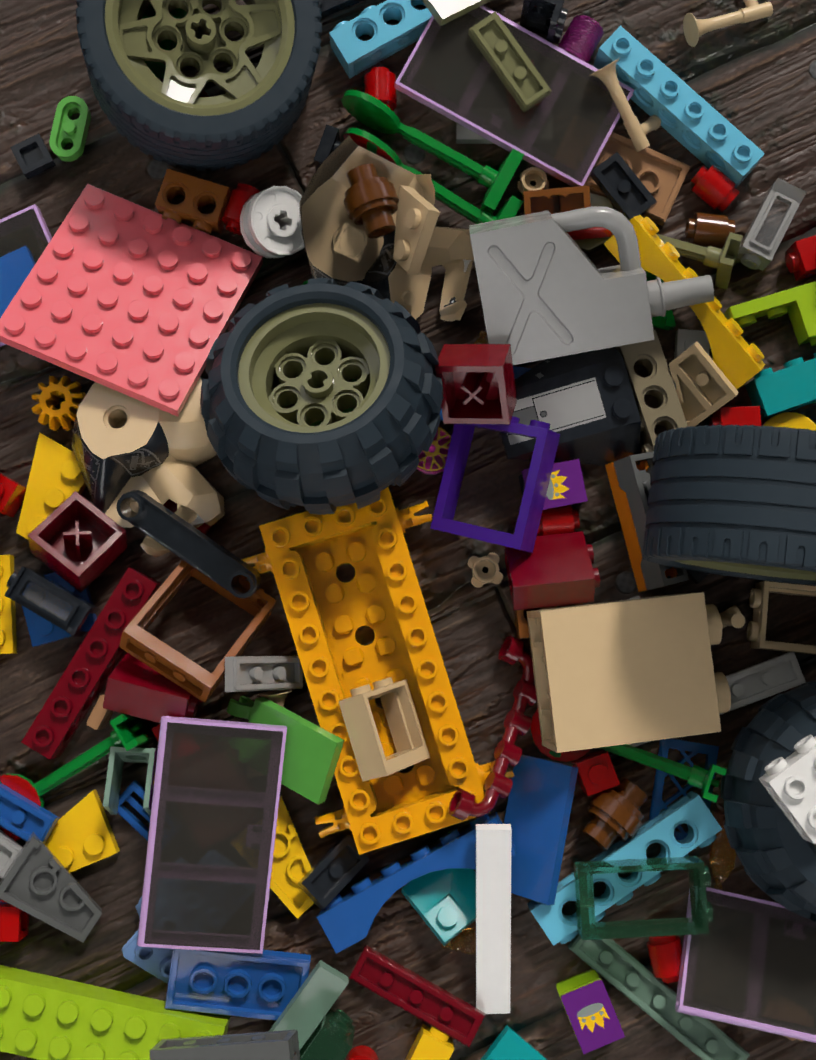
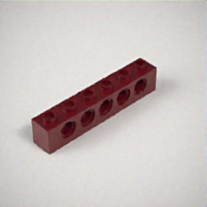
[21,567,162,760]

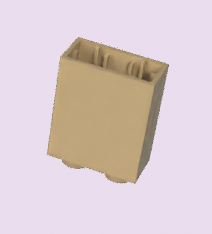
[526,592,731,753]

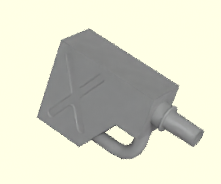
[469,206,714,365]

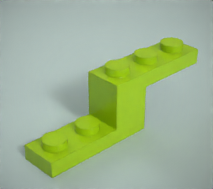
[724,281,816,346]

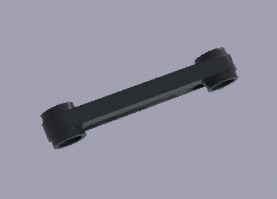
[117,490,261,598]

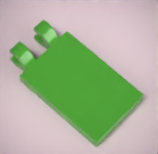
[218,696,344,805]

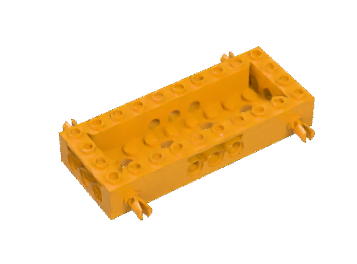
[241,487,514,855]

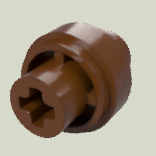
[343,164,399,239]
[582,778,648,851]

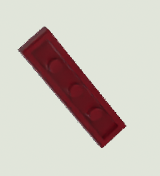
[349,945,485,1047]

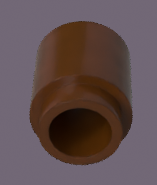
[685,212,735,249]

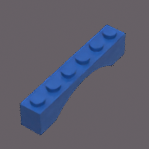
[317,812,516,954]

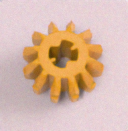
[31,376,86,431]

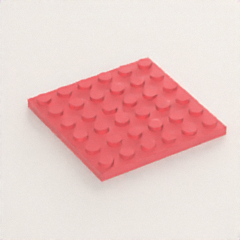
[0,184,263,417]

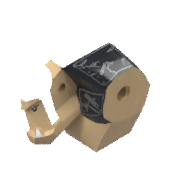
[71,377,225,558]

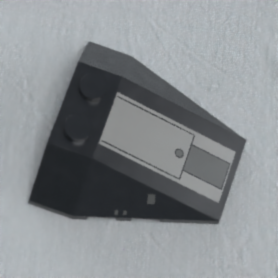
[500,347,641,466]

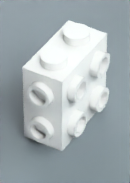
[759,735,816,845]

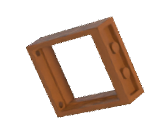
[119,560,277,703]

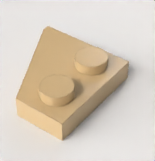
[393,185,440,274]
[669,341,739,427]

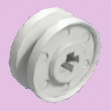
[240,186,305,258]

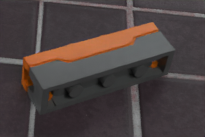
[605,451,689,592]
[150,1030,300,1060]

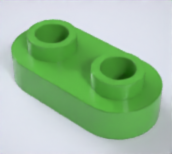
[49,96,91,162]

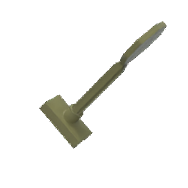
[574,193,743,290]

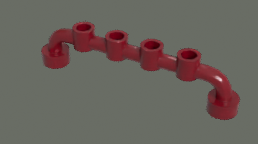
[448,635,537,821]

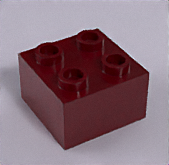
[435,344,517,425]
[27,491,127,593]

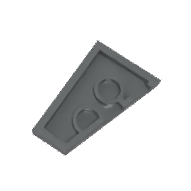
[0,832,102,943]

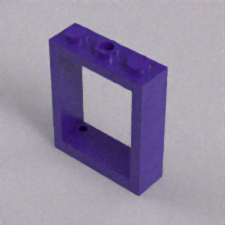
[430,416,561,553]

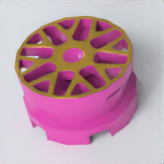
[416,427,451,475]

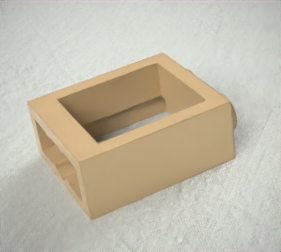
[747,581,816,655]
[338,677,430,781]

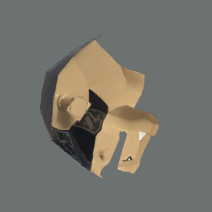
[298,135,474,322]

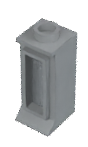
[738,178,807,271]

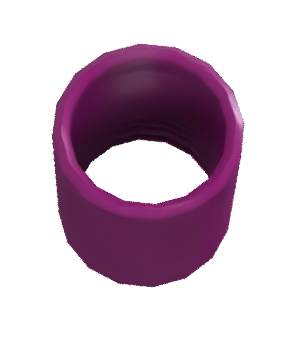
[558,15,604,63]

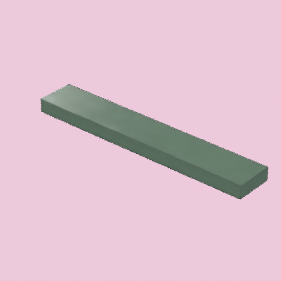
[568,923,750,1060]

